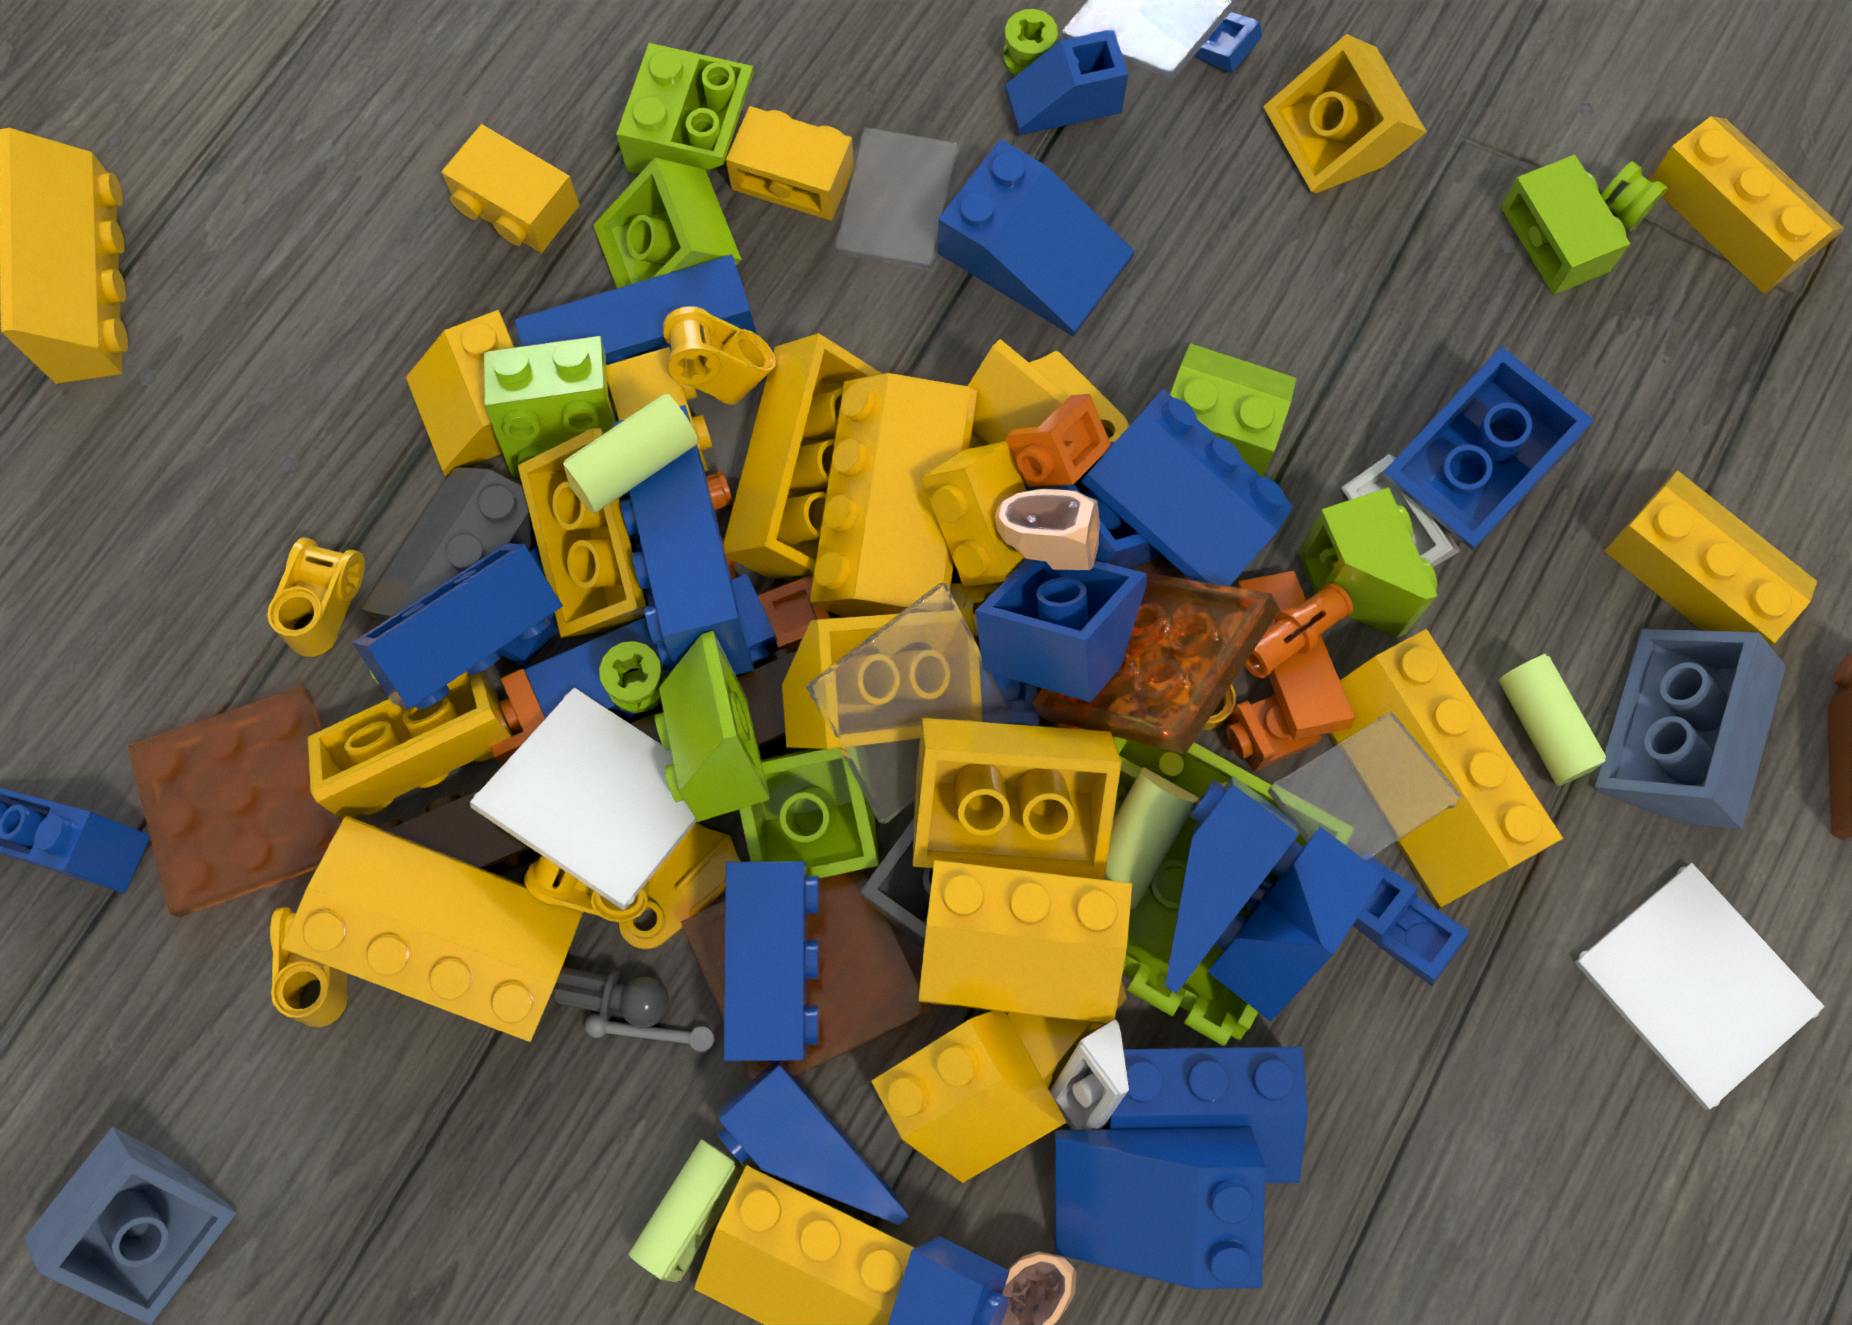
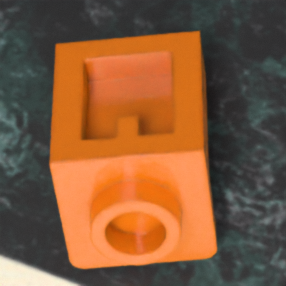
[1006,394,1111,487]
[490,669,545,766]
[1226,695,1322,772]

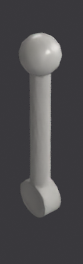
[585,1013,715,1053]

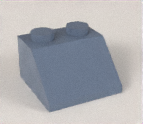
[24,1126,237,1325]

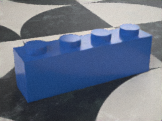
[514,254,757,385]
[525,573,778,723]

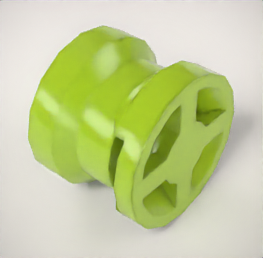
[1003,9,1058,76]
[1601,161,1668,232]
[599,641,667,713]

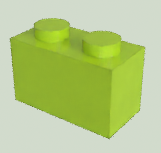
[1500,154,1631,295]

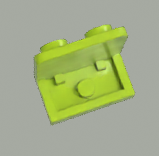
[484,336,616,479]

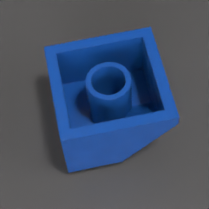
[976,559,1147,703]
[1208,827,1384,1021]

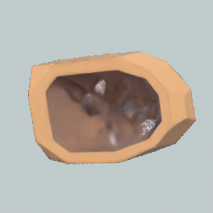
[995,489,1100,570]
[1001,1251,1076,1325]

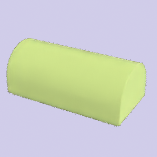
[563,393,698,514]
[1498,654,1606,786]
[1100,767,1198,909]
[628,1139,745,1282]

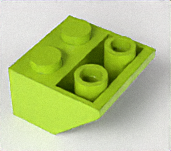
[616,43,754,174]
[1297,487,1438,638]

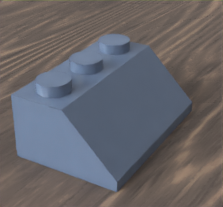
[1595,629,1786,830]

